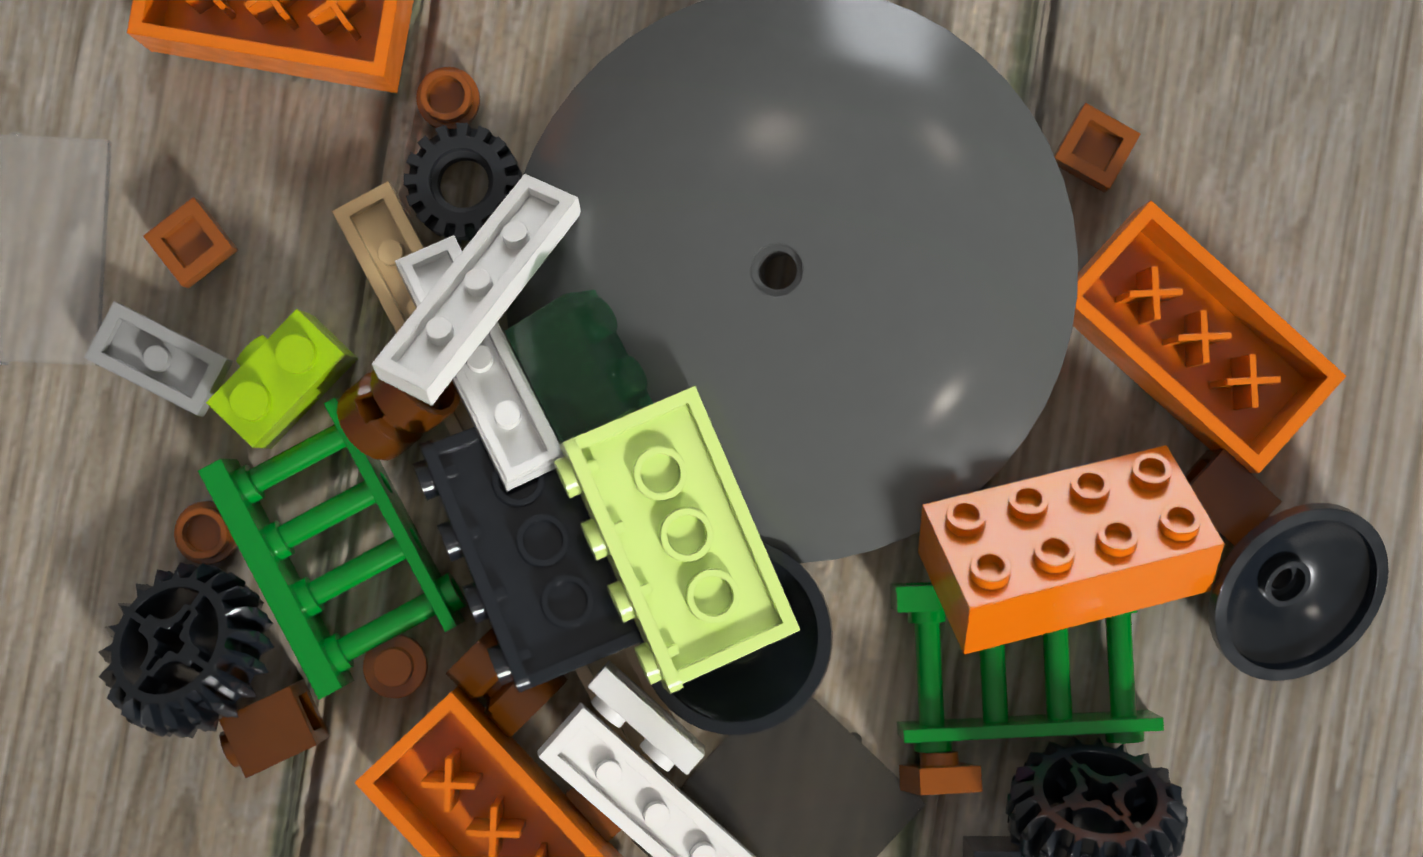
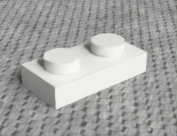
[588,660,705,775]

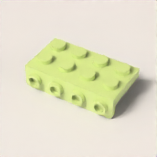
[554,386,800,694]

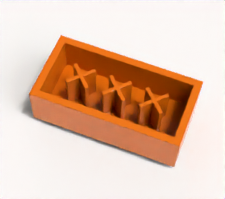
[127,0,414,93]
[1073,201,1346,473]
[918,445,1225,655]
[354,687,623,857]

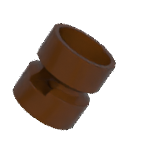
[337,369,460,461]
[446,628,568,738]

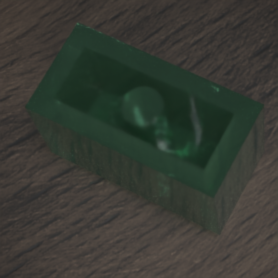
[504,290,653,443]

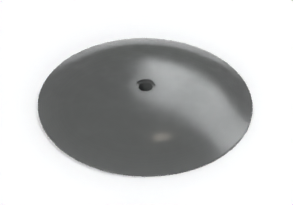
[506,0,1078,563]

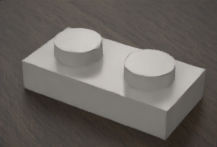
[84,301,233,417]

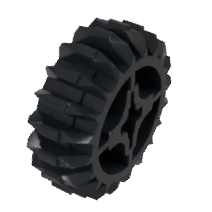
[98,562,275,739]
[1005,736,1188,857]

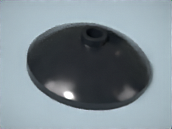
[1208,503,1389,681]
[640,543,833,735]

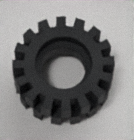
[403,123,522,243]

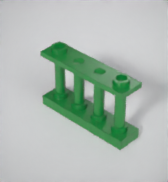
[198,397,467,700]
[890,581,1164,753]

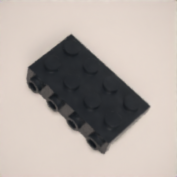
[412,396,643,693]

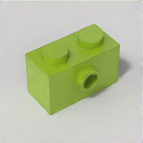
[206,309,358,449]

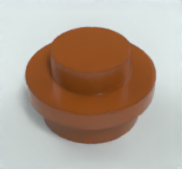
[416,67,480,130]
[174,501,237,565]
[363,634,428,699]

